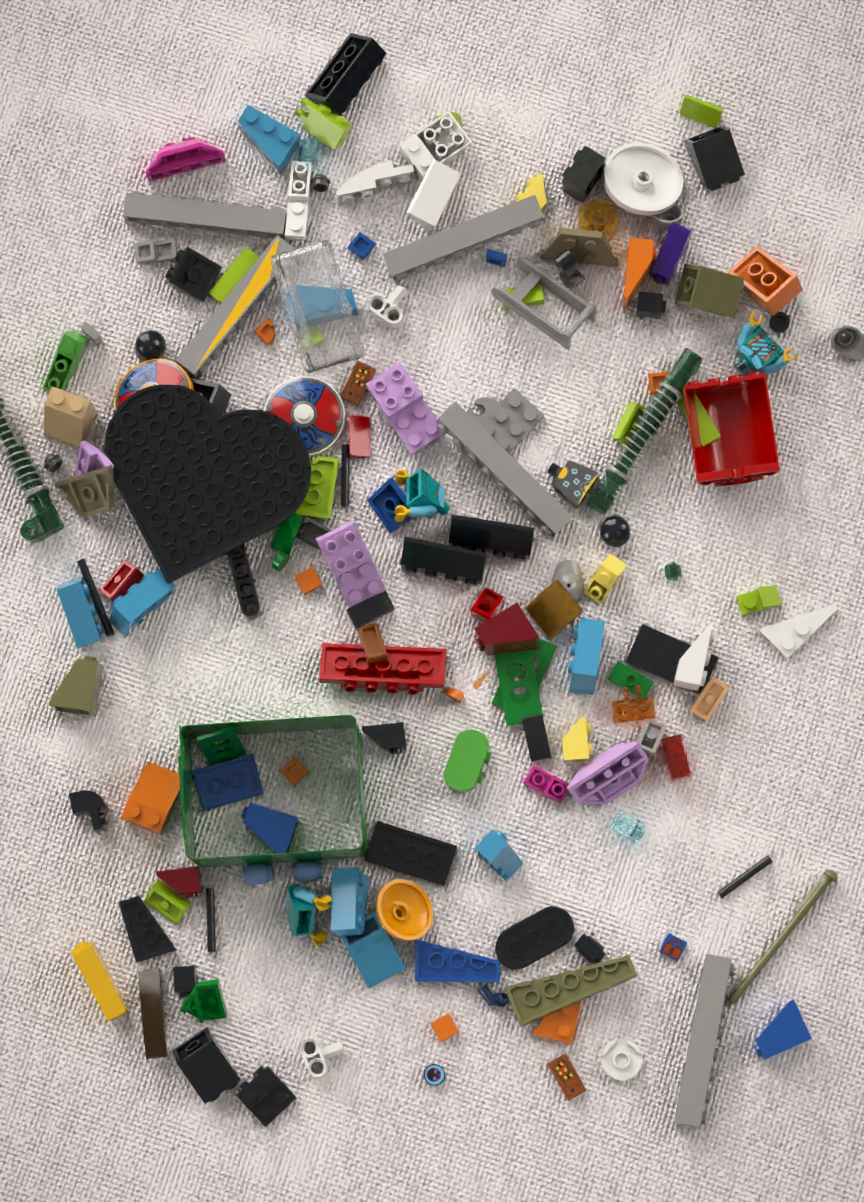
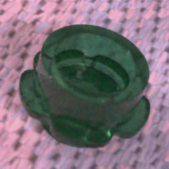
[665,561,681,581]

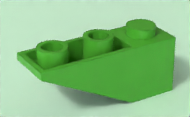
[43,330,90,392]

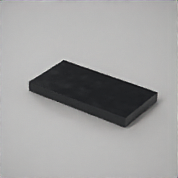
[626,624,719,695]
[365,821,457,886]

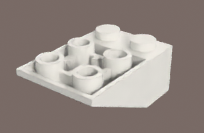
[399,111,472,181]
[673,623,716,691]

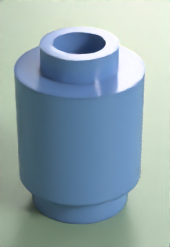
[292,860,323,882]
[243,862,274,885]

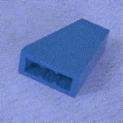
[241,803,299,853]
[753,999,812,1060]

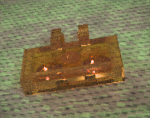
[612,685,655,723]

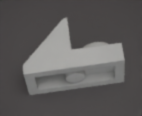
[637,718,667,756]

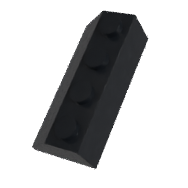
[304,33,387,116]
[448,514,534,562]
[400,537,487,586]

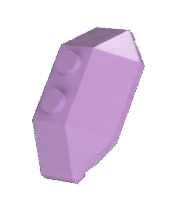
[567,742,649,805]

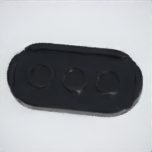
[495,906,574,969]

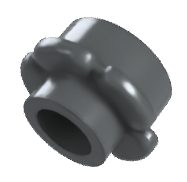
[311,174,331,192]
[44,454,63,472]

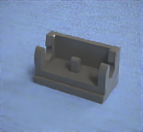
[298,517,332,551]

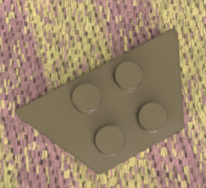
[540,228,618,267]
[54,465,115,517]

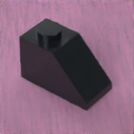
[362,722,407,754]

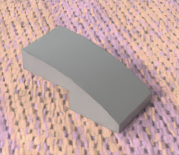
[134,238,178,264]

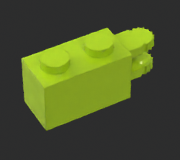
[295,98,353,150]

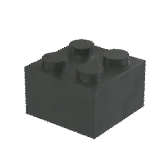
[562,146,606,203]

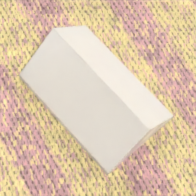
[407,159,461,232]

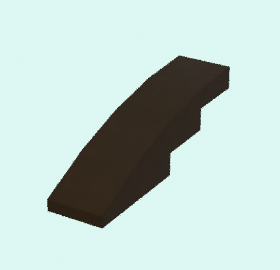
[138,969,168,1059]

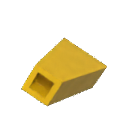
[71,941,129,1022]

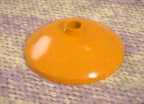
[375,879,433,941]

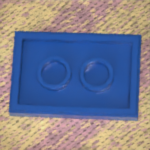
[193,753,264,811]

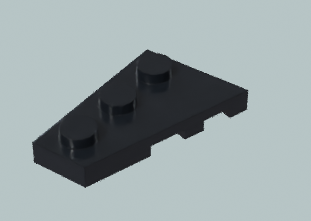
[119,896,177,963]

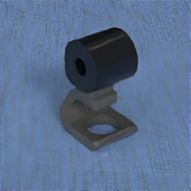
[553,249,586,289]

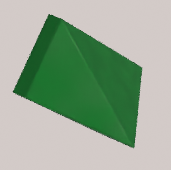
[270,513,304,555]

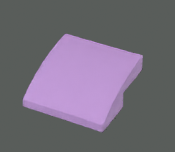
[75,440,114,475]

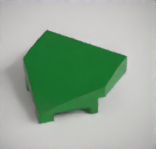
[180,979,227,1024]

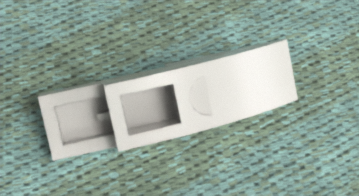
[285,161,312,240]
[336,161,415,203]

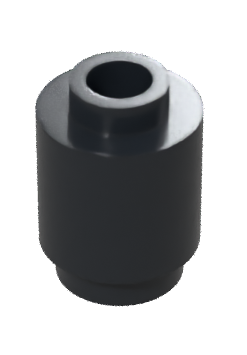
[574,933,606,964]

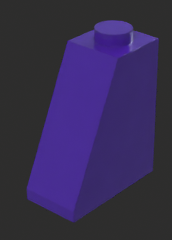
[650,222,691,285]

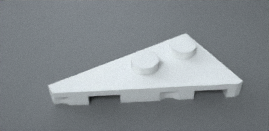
[759,604,839,659]

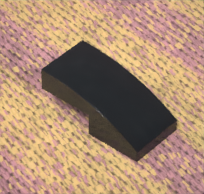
[346,591,395,629]
[522,714,551,762]

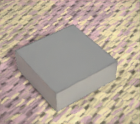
[81,322,102,346]

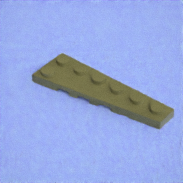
[504,955,638,1027]

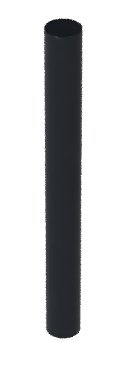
[77,559,115,637]

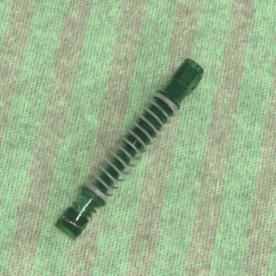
[587,348,703,515]
[0,398,65,543]

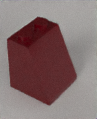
[473,603,541,656]

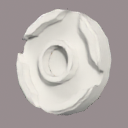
[600,1038,643,1081]

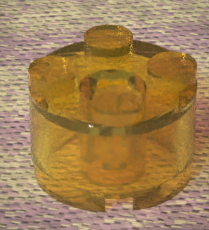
[578,198,619,243]

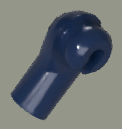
[478,984,509,1007]

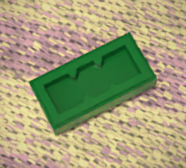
[607,661,654,700]

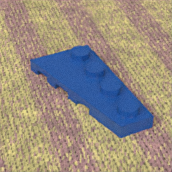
[415,939,500,983]

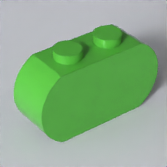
[443,730,492,793]

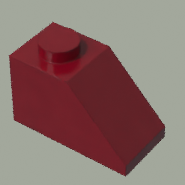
[156,866,203,899]

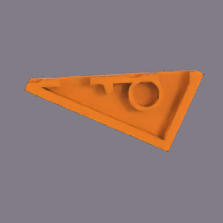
[532,1001,581,1044]

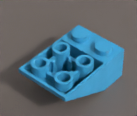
[341,911,406,988]

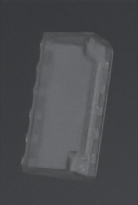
[271,240,365,373]

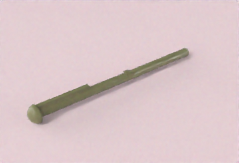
[728,870,838,1005]

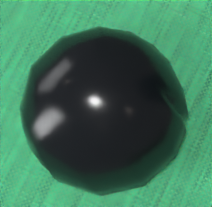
[134,330,166,361]
[599,515,630,547]

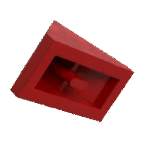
[470,587,504,622]

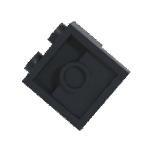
[165,246,222,303]
[236,1066,297,1127]

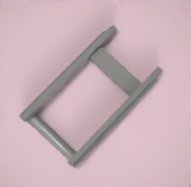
[491,257,597,351]

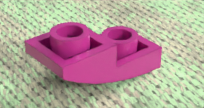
[522,765,569,804]

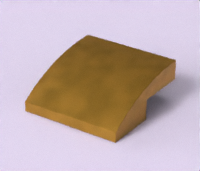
[525,579,584,640]

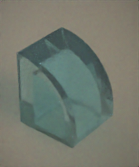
[298,138,319,166]

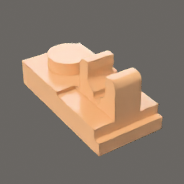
[690,675,730,722]

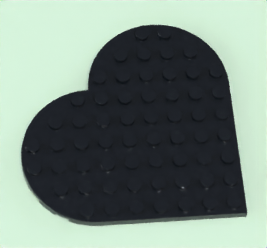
[104,384,311,584]

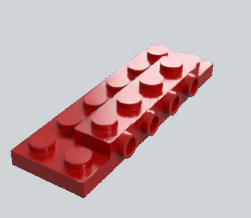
[319,643,446,695]

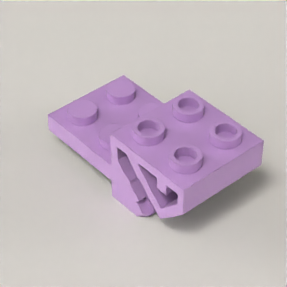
[366,362,445,456]
[316,520,386,608]

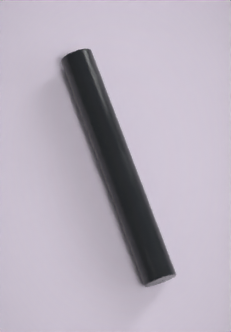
[341,444,350,506]
[717,855,773,899]
[206,888,216,952]

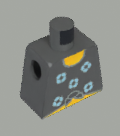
[547,460,599,509]

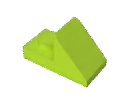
[736,585,782,617]

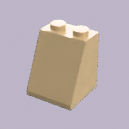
[44,386,97,448]

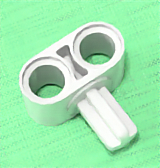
[368,285,407,329]
[300,1038,345,1078]

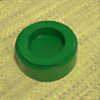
[272,551,290,572]

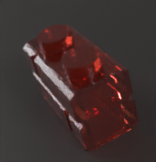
[660,734,693,782]

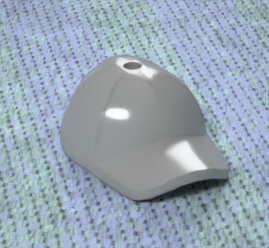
[652,204,684,231]
[830,325,864,361]
[554,560,584,603]

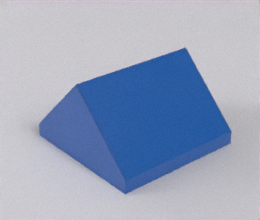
[367,477,415,533]

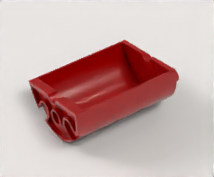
[683,372,780,486]

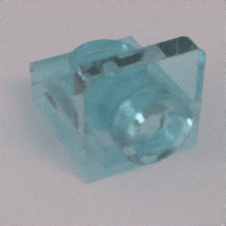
[608,810,646,844]

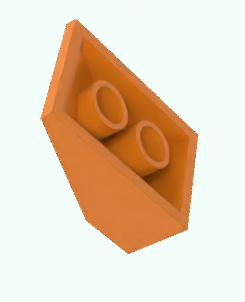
[623,238,657,308]
[728,246,803,316]
[121,762,180,835]

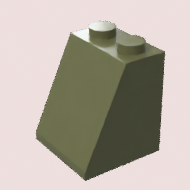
[675,264,744,318]
[49,656,104,716]

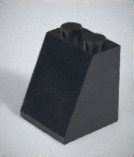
[683,126,745,191]
[172,1027,240,1104]

